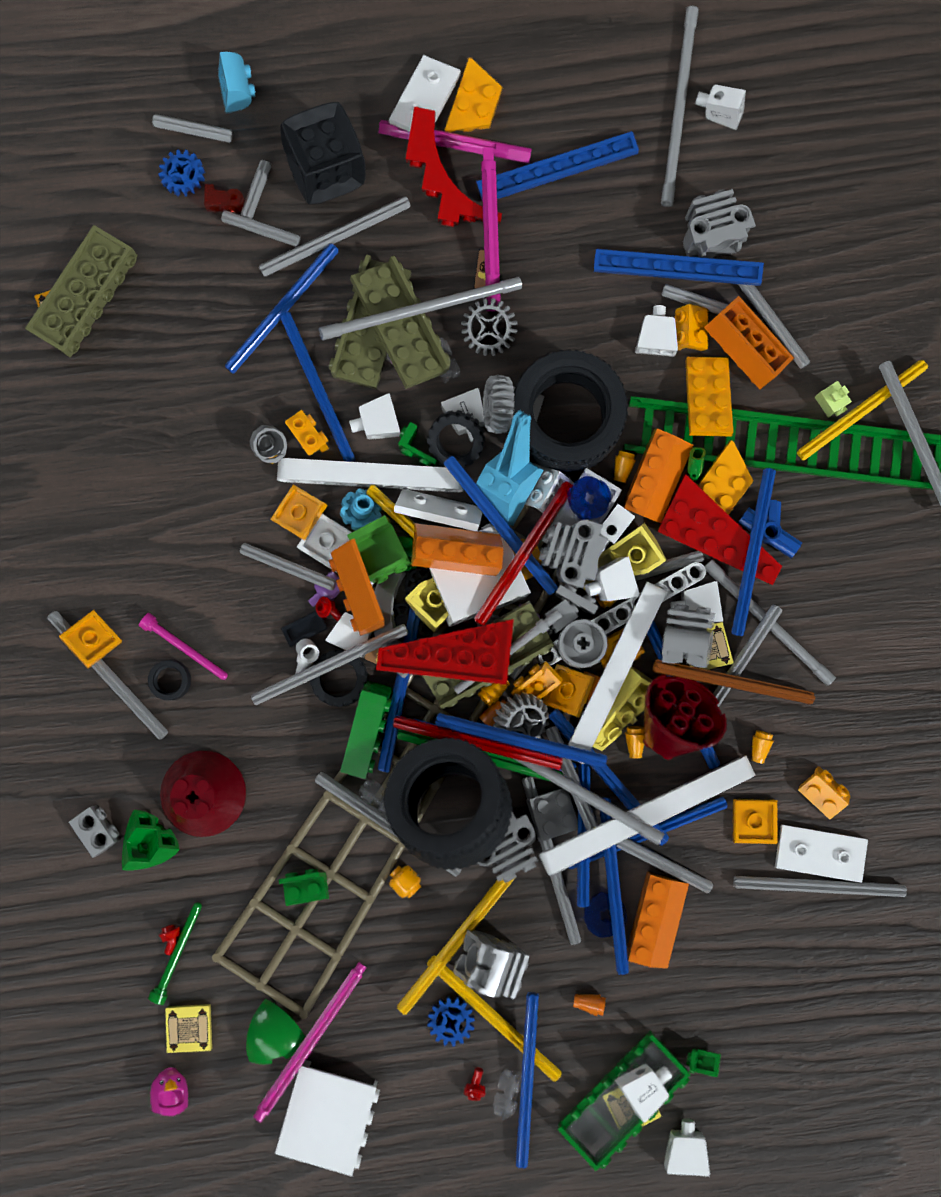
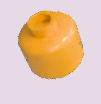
[389,865,421,898]

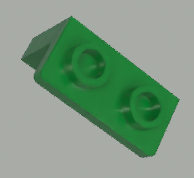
[278,869,329,906]

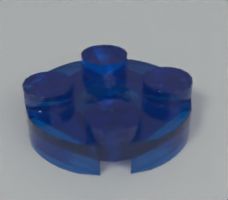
[567,476,611,520]
[583,892,627,938]

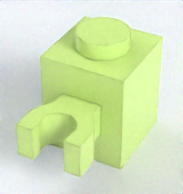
[815,381,852,418]

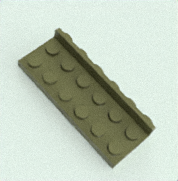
[25,225,137,358]
[329,254,411,390]
[350,256,451,389]
[422,601,555,709]

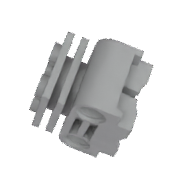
[683,189,756,258]
[539,520,608,588]
[662,604,716,668]
[477,812,538,883]
[453,930,529,999]

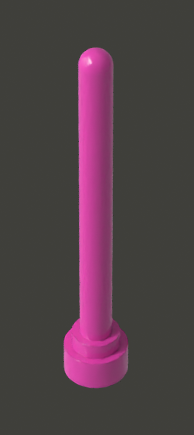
[139,613,228,680]

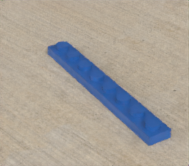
[476,131,639,203]
[594,249,764,286]

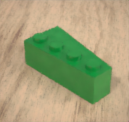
[340,681,393,779]

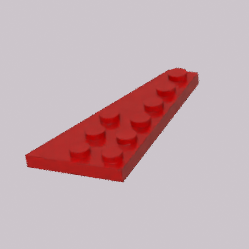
[657,474,782,585]
[376,619,514,685]

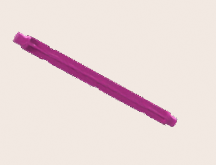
[253,962,367,1122]

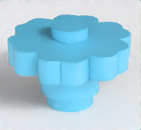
[340,488,382,531]

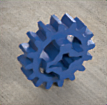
[159,150,205,197]
[428,996,475,1047]

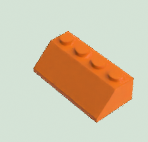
[704,296,794,389]
[622,429,693,523]
[411,523,503,576]
[329,539,385,636]
[627,872,689,968]

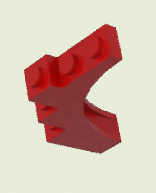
[406,107,502,227]

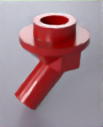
[316,597,343,622]
[158,924,180,955]
[464,1067,486,1101]

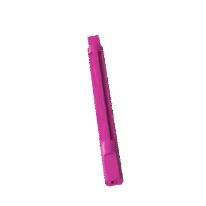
[378,120,532,164]
[481,147,501,312]

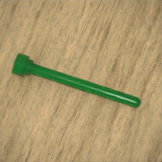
[148,902,202,1005]

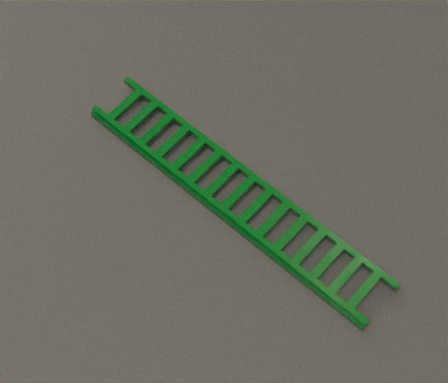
[623,396,941,490]

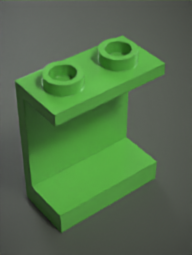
[347,515,411,584]

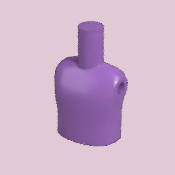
[308,571,340,607]

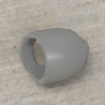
[250,425,287,464]

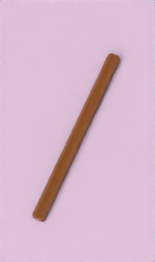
[653,659,815,705]

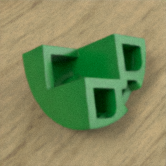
[122,810,180,871]
[246,999,306,1064]

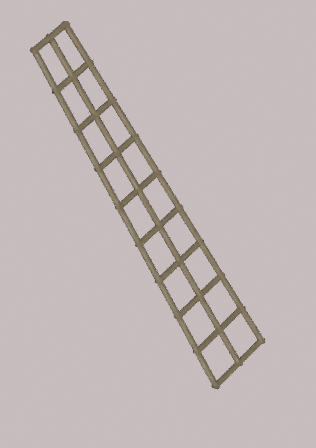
[212,505,559,1019]

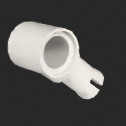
[295,639,319,683]

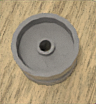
[557,619,607,668]

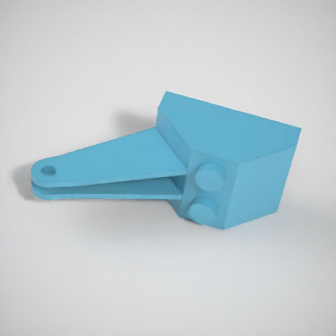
[475,411,543,526]

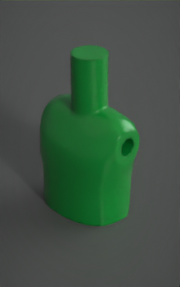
[687,447,706,484]

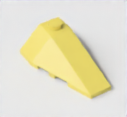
[572,523,666,590]
[405,578,449,632]
[593,666,653,751]

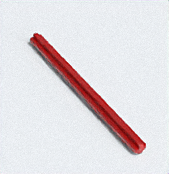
[474,481,574,625]
[393,716,563,770]

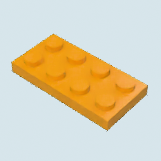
[685,357,733,436]

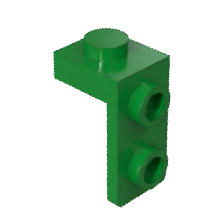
[398,422,438,467]

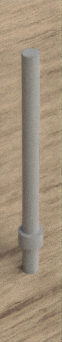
[453,609,563,694]

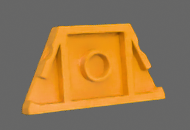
[445,58,502,133]
[697,440,753,515]

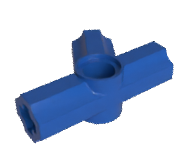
[738,500,802,558]

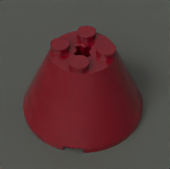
[643,675,727,760]
[160,751,246,837]

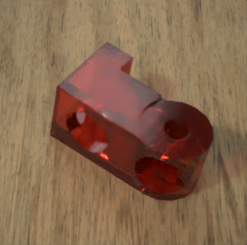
[204,184,245,213]

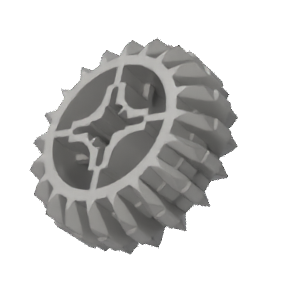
[461,298,518,356]
[482,375,514,434]
[493,692,550,739]

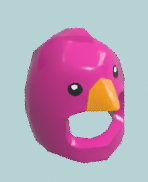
[150,1067,188,1116]

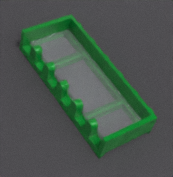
[558,1030,690,1171]

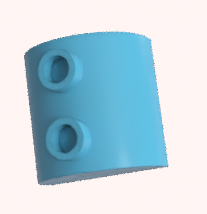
[218,52,255,113]

